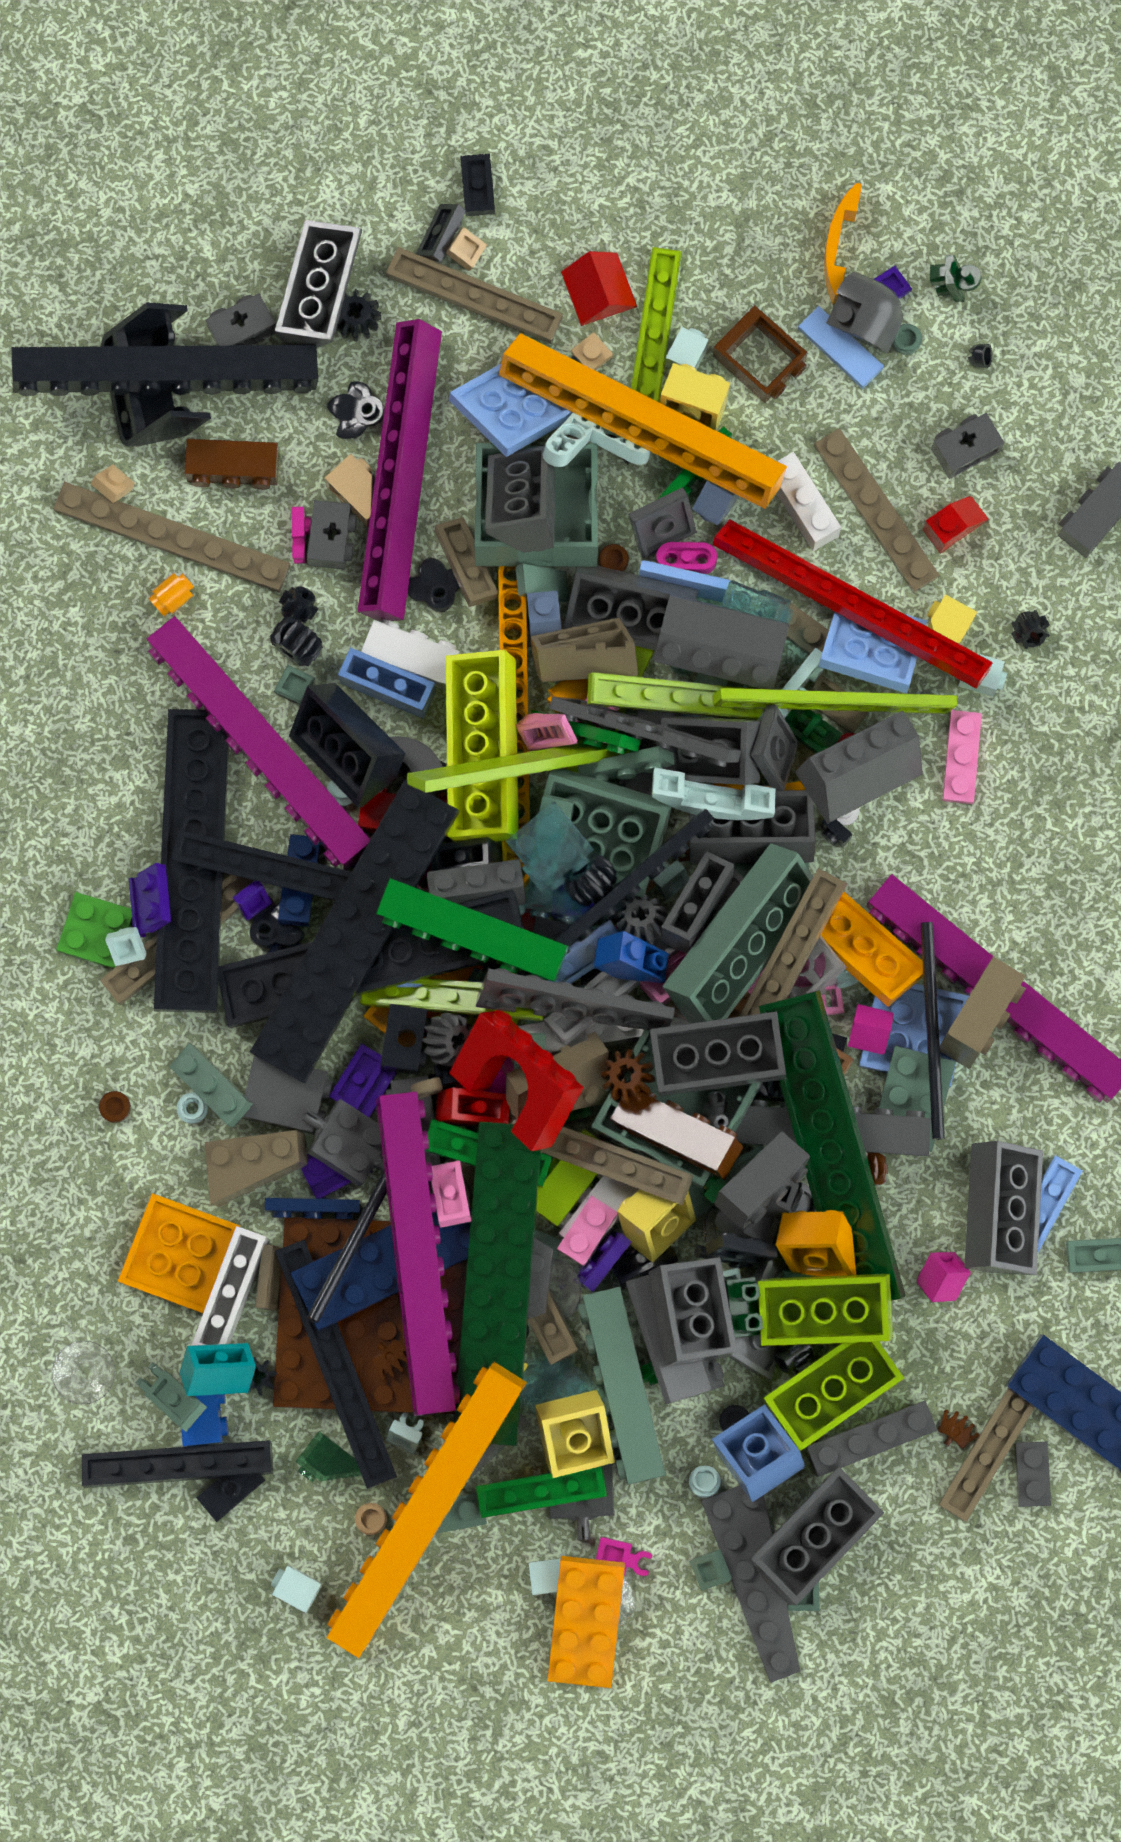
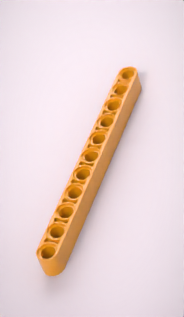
[498,566,531,888]

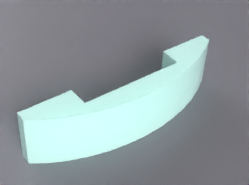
[652,768,776,820]

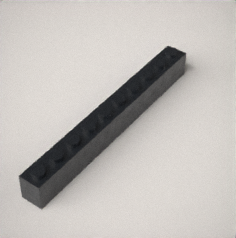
[11,345,319,396]

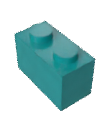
[179,1343,256,1396]

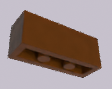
[184,439,280,490]

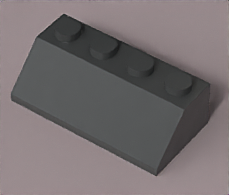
[275,220,362,348]
[485,446,556,553]
[564,566,699,651]
[653,594,789,690]
[795,710,923,824]
[964,1141,1043,1275]
[626,1275,724,1404]
[750,1467,884,1605]

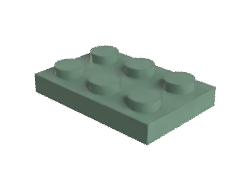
[878,1045,956,1152]

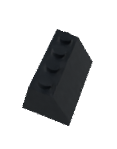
[289,683,406,807]

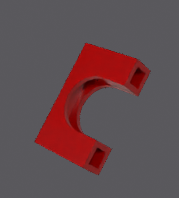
[449,1010,584,1151]

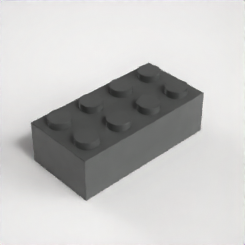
[688,790,816,864]
[650,1011,786,1097]

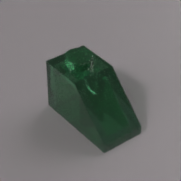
[295,1431,361,1483]

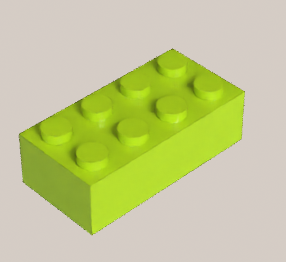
[758,1274,893,1346]
[761,1342,904,1451]

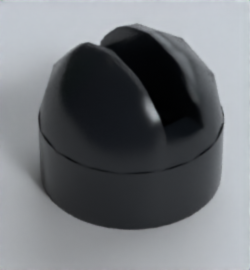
[968,344,993,368]

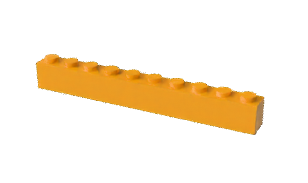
[499,333,787,509]
[326,1362,527,1658]

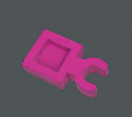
[292,507,312,564]
[596,1536,653,1576]

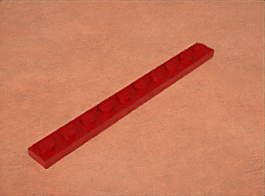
[713,519,993,689]

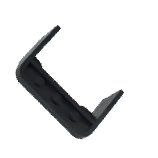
[101,302,211,447]

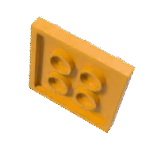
[118,1193,241,1313]

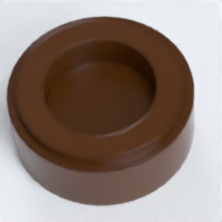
[598,544,629,572]
[99,1091,131,1123]

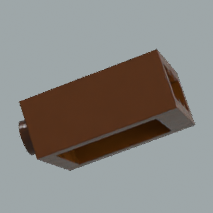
[713,305,808,403]

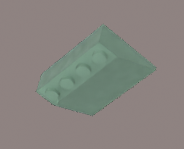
[525,768,673,897]

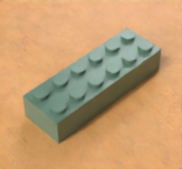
[662,843,813,1023]
[578,1287,666,1485]

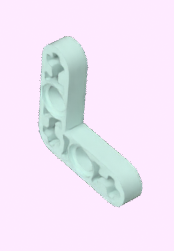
[543,413,651,467]

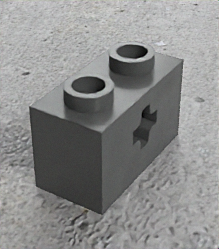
[205,293,276,346]
[931,413,1004,479]
[307,500,357,570]

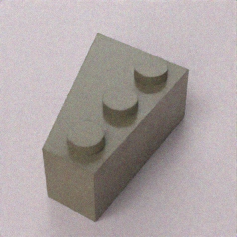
[530,618,638,682]
[940,957,1026,1069]
[506,1031,608,1119]
[205,1130,308,1207]

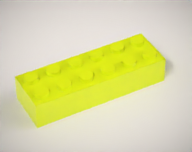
[446,650,519,842]

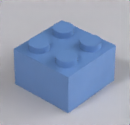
[712,1404,805,1502]

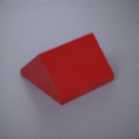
[561,251,637,326]

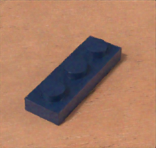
[278,834,321,927]
[265,1198,361,1220]

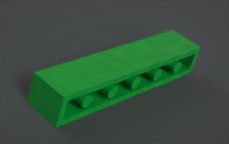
[376,878,569,982]

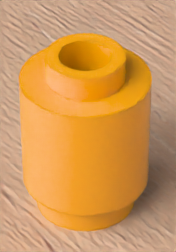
[148,573,194,617]
[546,679,588,713]

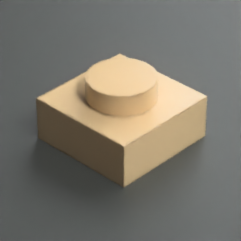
[446,227,487,271]
[571,332,613,371]
[91,464,135,503]

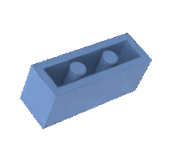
[338,647,436,719]

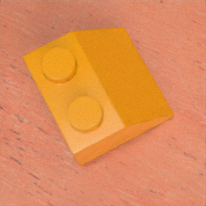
[776,1210,856,1277]

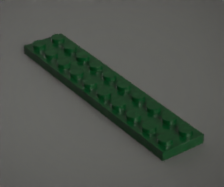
[758,990,906,1301]
[454,1122,542,1446]

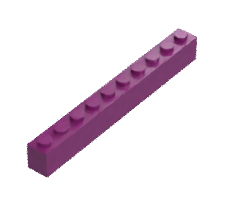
[357,319,442,622]
[147,616,370,870]
[866,874,1121,1103]
[376,1092,460,1416]

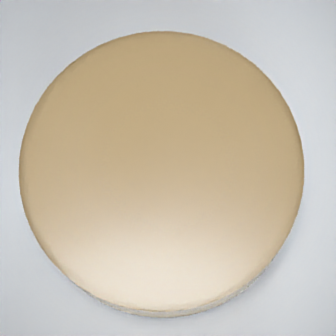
[355,1503,387,1535]

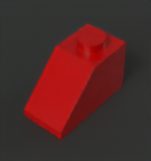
[922,496,989,554]
[436,1087,509,1126]

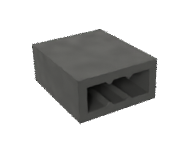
[242,1055,333,1135]

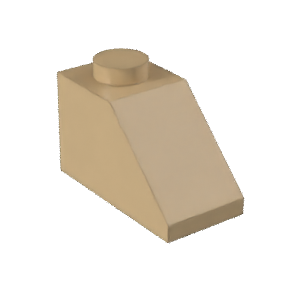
[324,454,373,527]

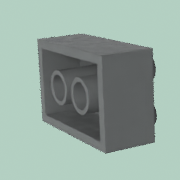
[661,716,761,785]
[649,1257,738,1366]

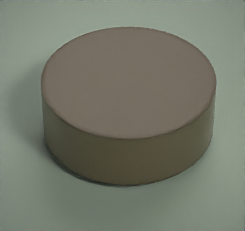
[410,1078,443,1099]

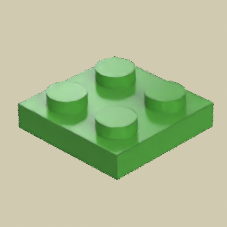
[56,892,132,969]

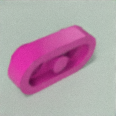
[656,542,717,574]

